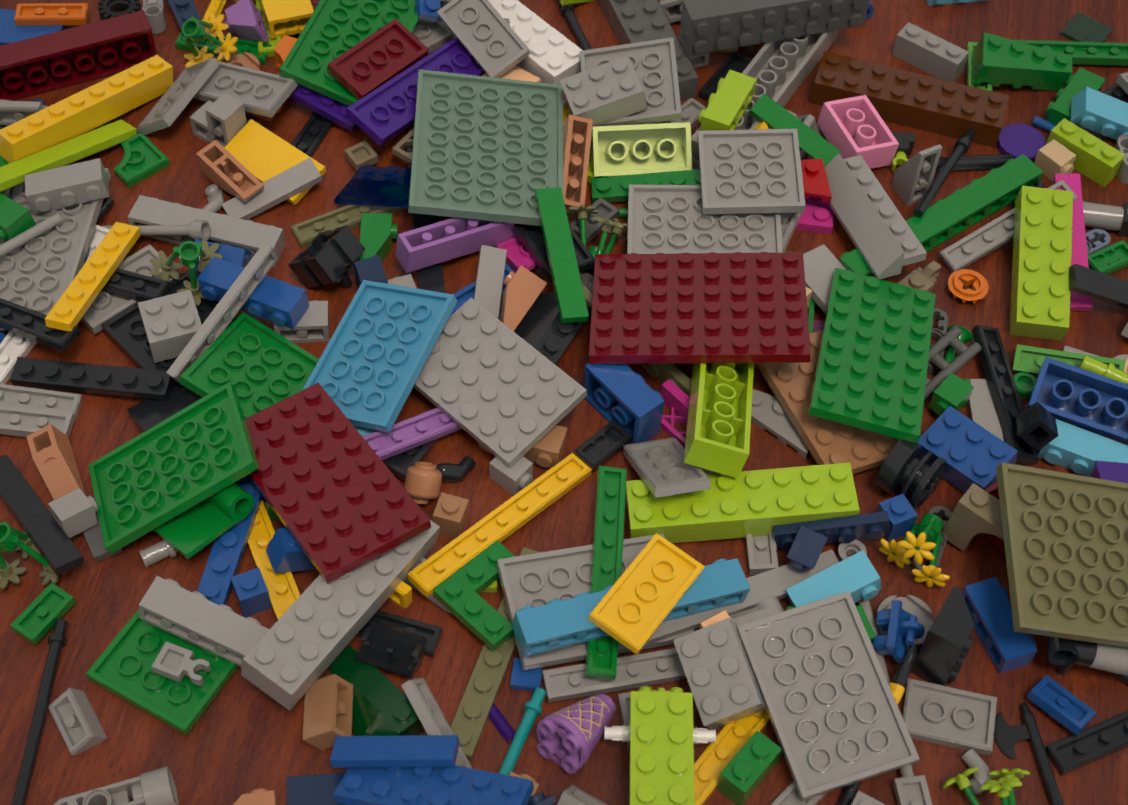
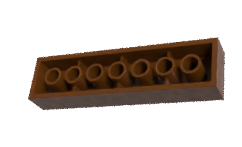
[810,51,1009,148]

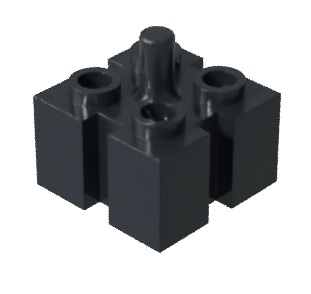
[288,225,365,289]

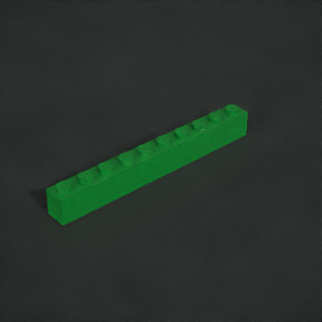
[839,154,1044,277]

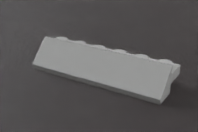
[824,153,927,279]

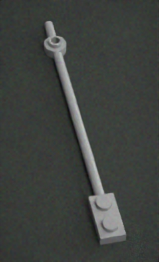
[837,540,932,805]

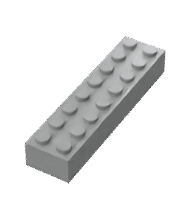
[241,520,440,711]

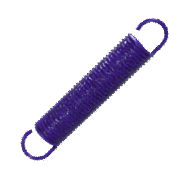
[489,703,516,744]

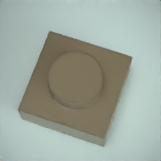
[344,141,378,172]

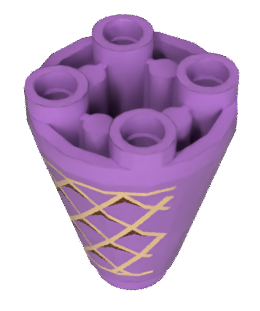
[536,693,616,774]

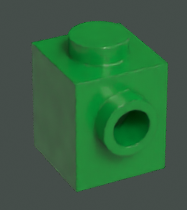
[928,372,974,416]

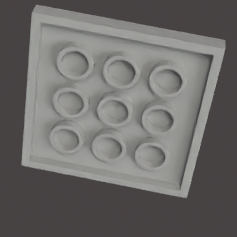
[580,37,682,126]
[698,129,806,214]

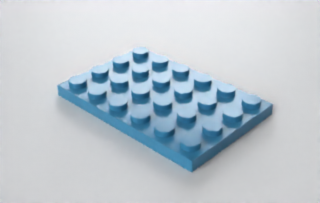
[303,280,457,433]

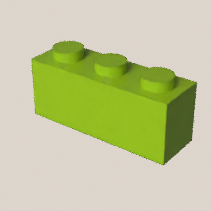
[698,70,757,131]
[1046,118,1125,187]

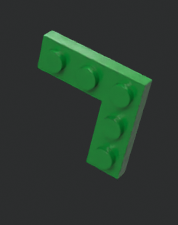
[433,540,516,651]

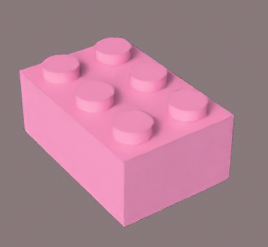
[817,95,899,169]

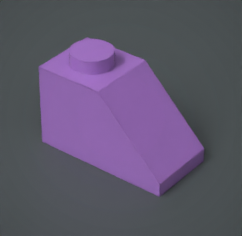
[225,0,269,42]

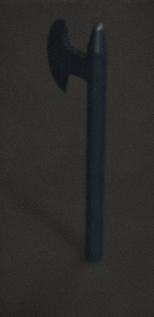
[994,702,1064,805]

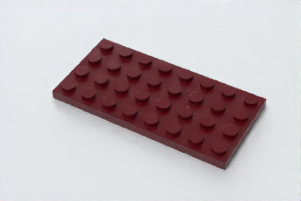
[245,383,431,584]

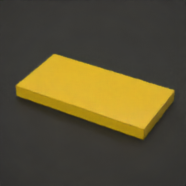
[224,119,326,206]
[588,533,705,655]

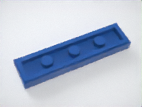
[330,735,460,768]

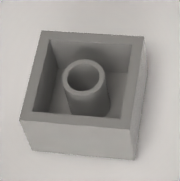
[138,289,202,363]

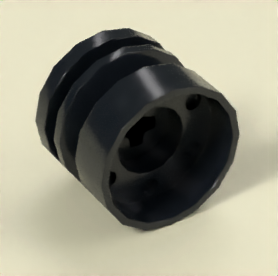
[874,439,947,510]

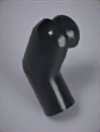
[437,456,476,482]

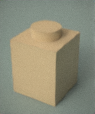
[1034,139,1076,181]

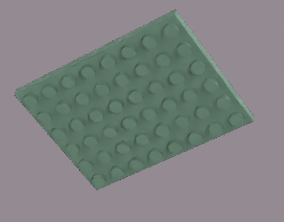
[408,69,563,226]

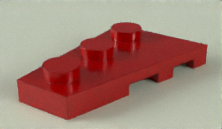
[801,158,832,203]

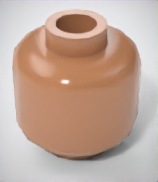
[404,461,442,504]

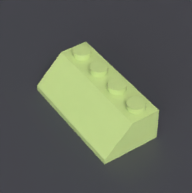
[590,122,692,177]

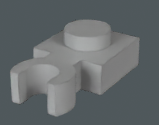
[151,641,211,685]

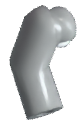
[202,184,224,213]
[961,749,991,795]

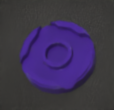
[997,124,1046,162]

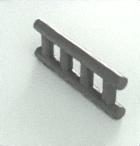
[924,326,982,400]

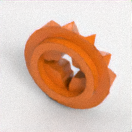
[947,269,989,304]

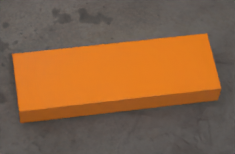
[14,3,89,26]

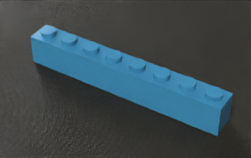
[512,558,750,657]

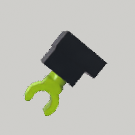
[891,131,915,172]

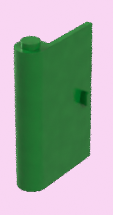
[153,482,254,559]

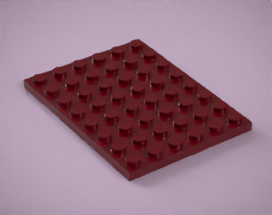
[589,251,811,364]

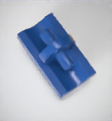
[873,600,925,662]

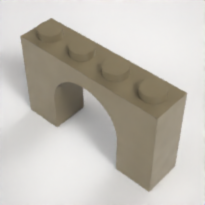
[941,483,1004,551]

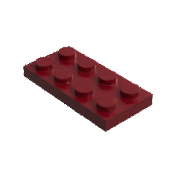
[327,18,429,100]

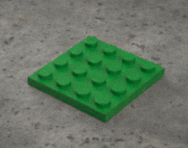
[179,312,319,418]
[86,609,239,735]

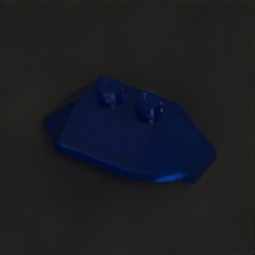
[334,165,411,208]

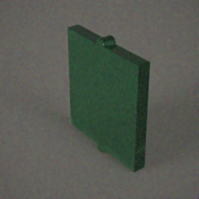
[1060,12,1113,42]

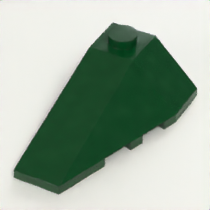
[328,645,425,736]

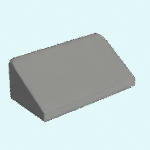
[48,688,107,756]

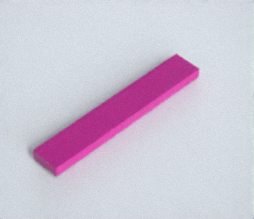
[1053,173,1092,311]

